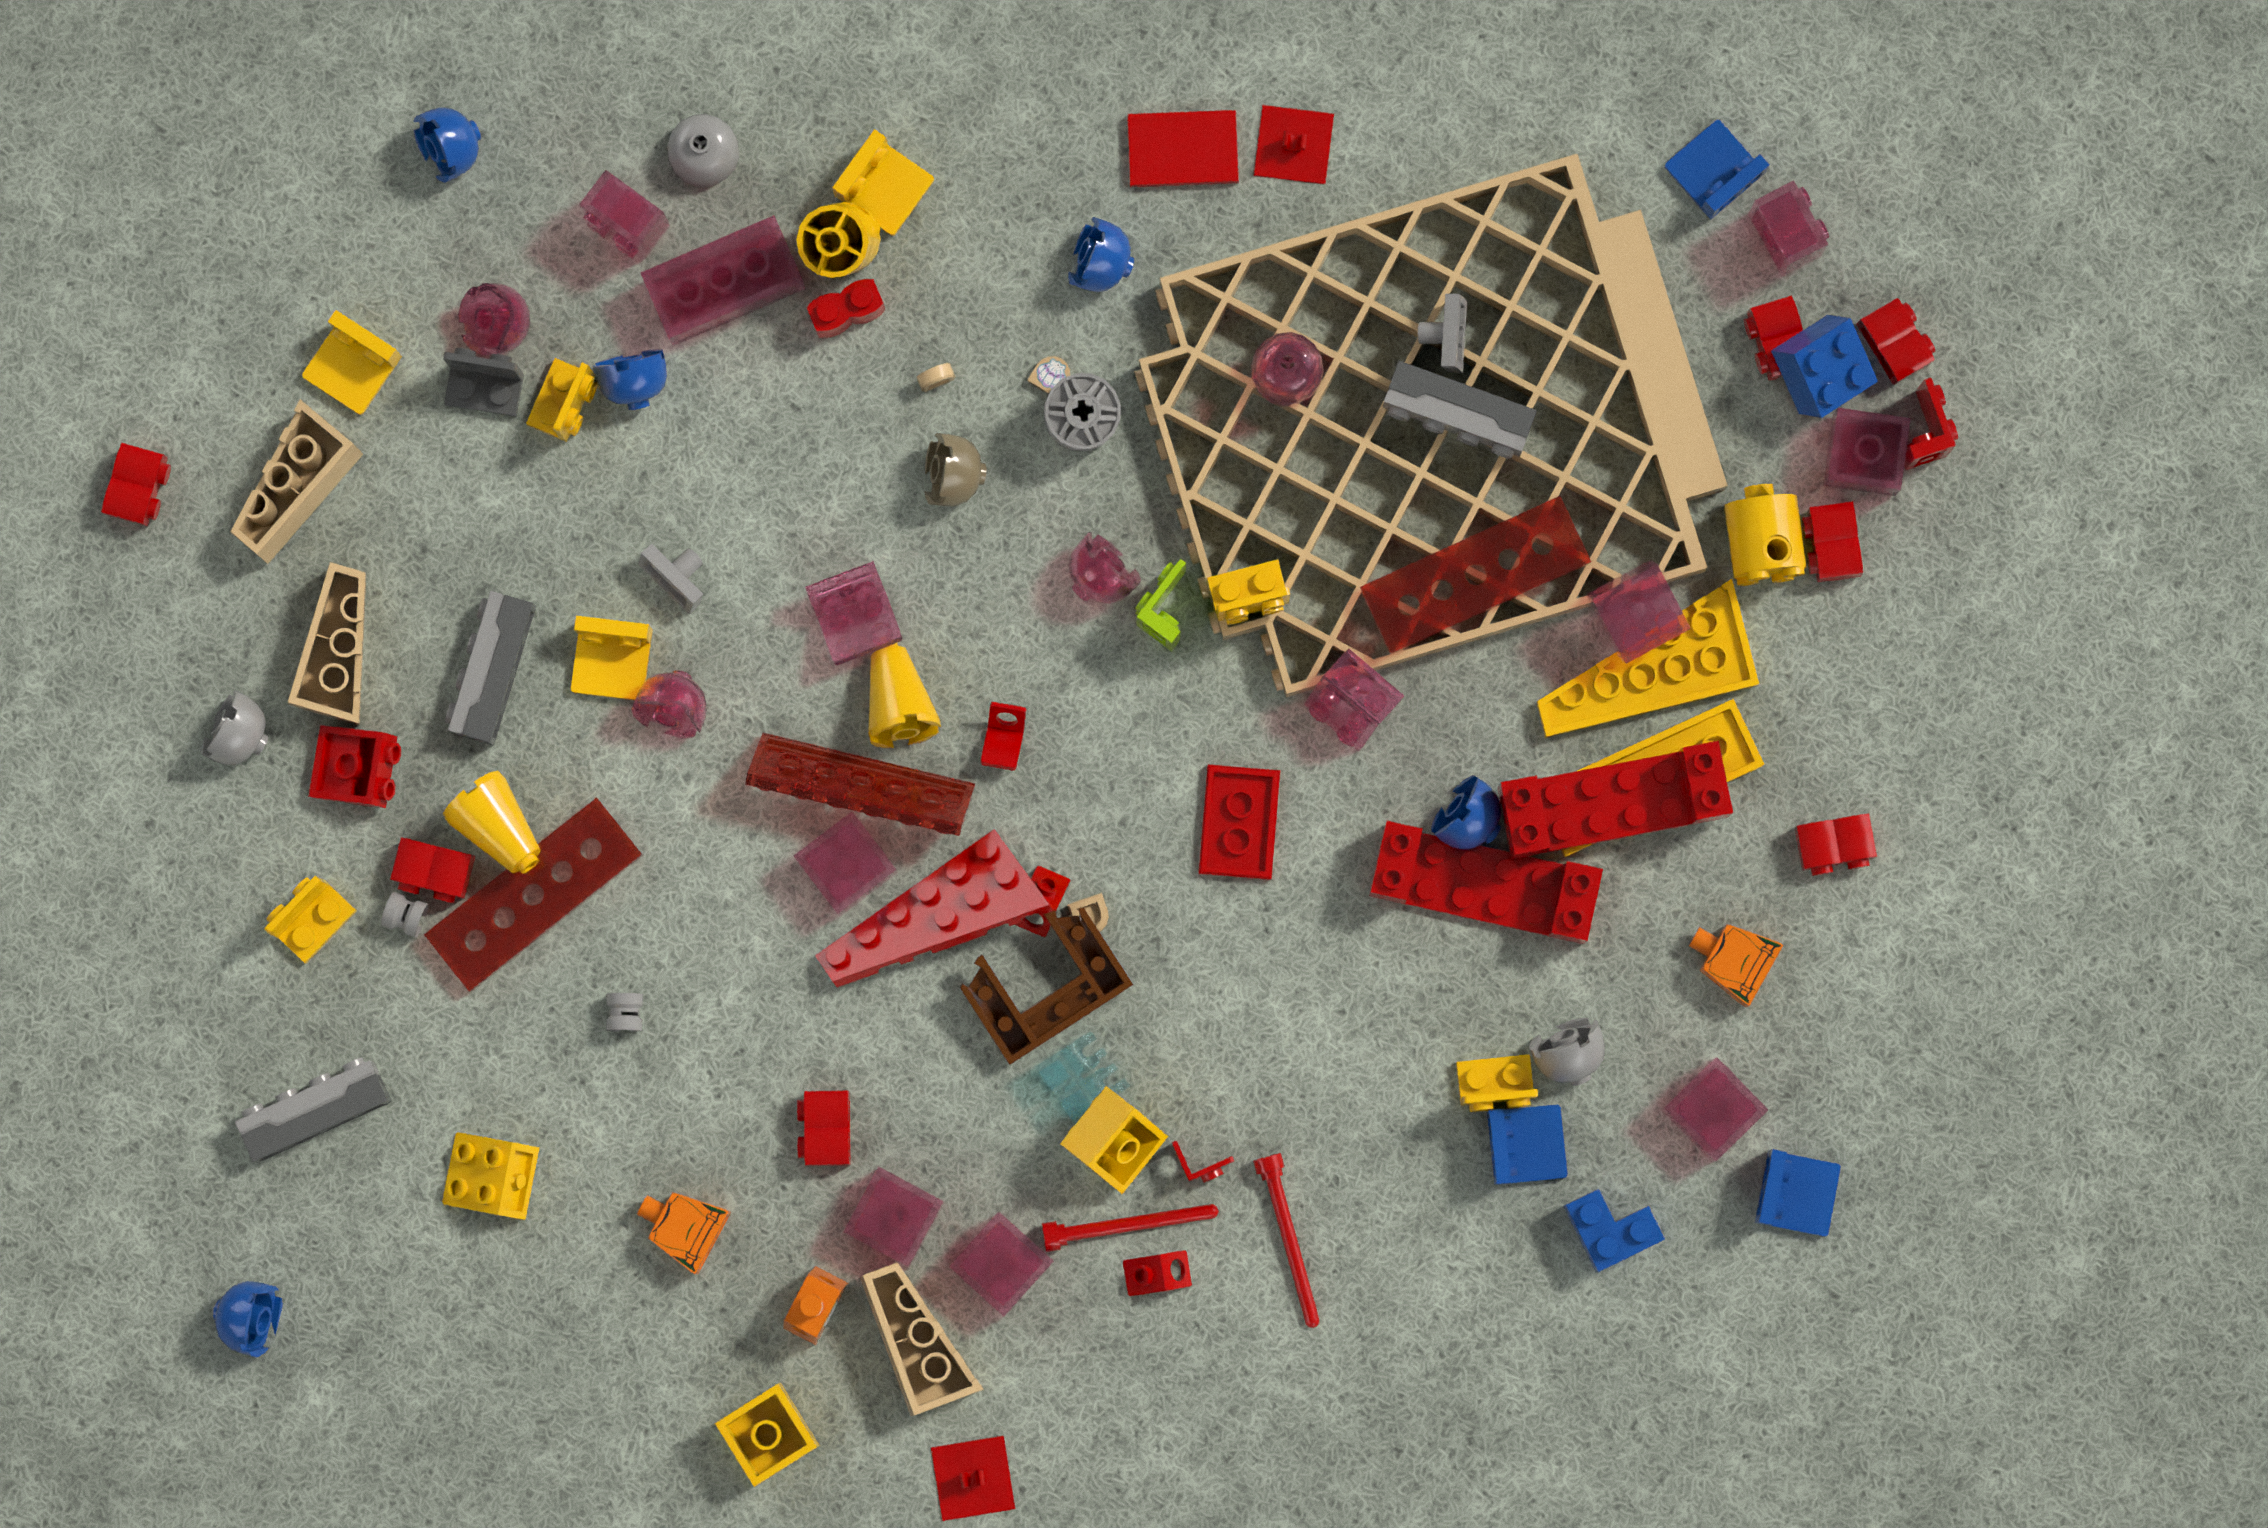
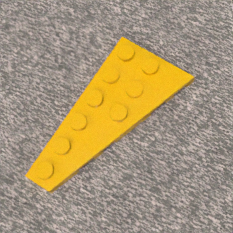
[1537,579,1759,738]

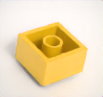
[1060,1086,1168,1194]
[715,1383,820,1487]

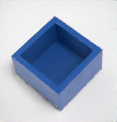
[1771,315,1878,418]

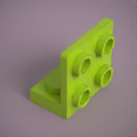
[1135,559,1186,652]

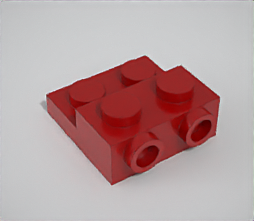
[308,725,401,808]

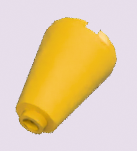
[868,642,941,748]
[443,770,541,874]

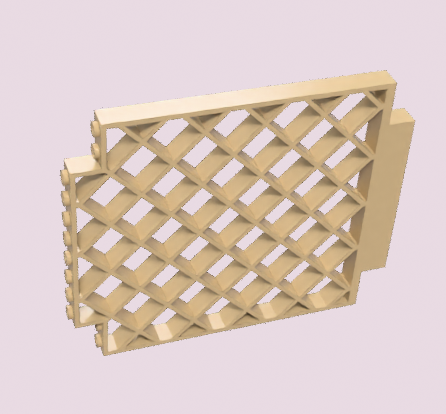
[1134,153,1728,697]

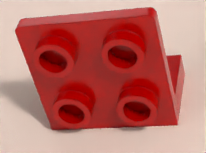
[1901,377,1958,471]

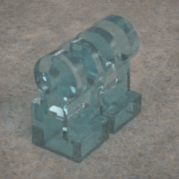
[1035,1031,1130,1125]

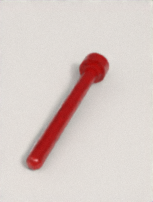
[1253,1153,1320,1328]
[1042,1204,1219,1252]

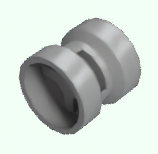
[381,891,429,938]
[606,993,643,1032]

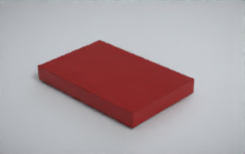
[1128,110,1239,187]
[1199,764,1281,880]

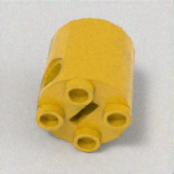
[796,202,881,278]
[1724,484,1806,586]

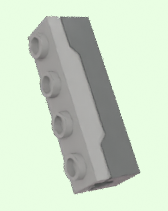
[1383,361,1537,459]
[445,591,536,746]
[235,1057,392,1163]

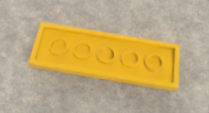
[1561,699,1765,858]

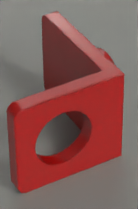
[980,702,1027,771]
[1016,866,1070,938]
[1172,1140,1234,1183]
[1123,1250,1192,1296]

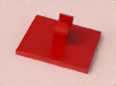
[1254,105,1334,184]
[931,1436,1015,1521]

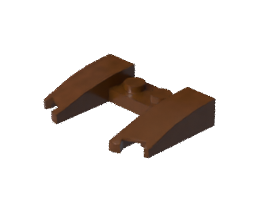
[960,907,1133,1065]

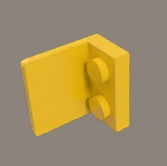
[832,129,934,236]
[302,310,402,415]
[526,358,598,442]
[1207,559,1290,625]
[571,615,653,701]
[264,876,357,964]
[1456,1054,1538,1112]
[442,1132,540,1220]

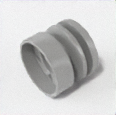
[1044,373,1121,452]

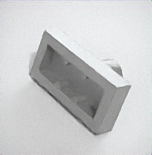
[1418,294,1467,373]
[638,544,703,615]

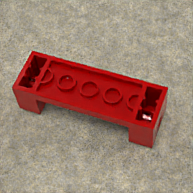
[1497,741,1733,859]
[1369,821,1603,944]

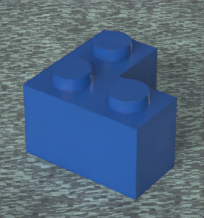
[1563,1189,1665,1272]

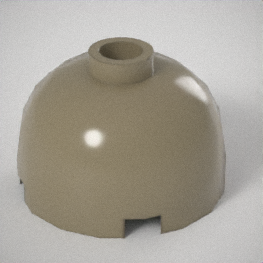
[924,433,987,506]

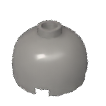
[667,114,740,187]
[200,690,269,765]
[1529,1018,1605,1086]

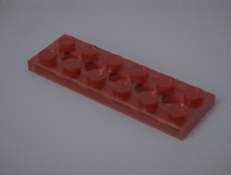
[1360,496,1591,655]
[745,733,975,836]
[424,797,643,992]

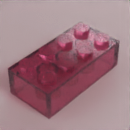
[641,215,806,346]

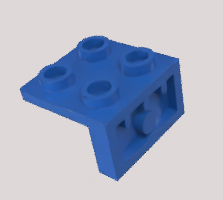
[1665,120,1769,220]
[1487,1104,1568,1185]
[1755,1149,1841,1236]

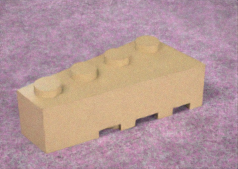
[231,399,363,564]
[288,562,366,726]
[860,1262,983,1416]

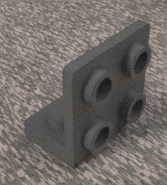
[443,348,524,417]

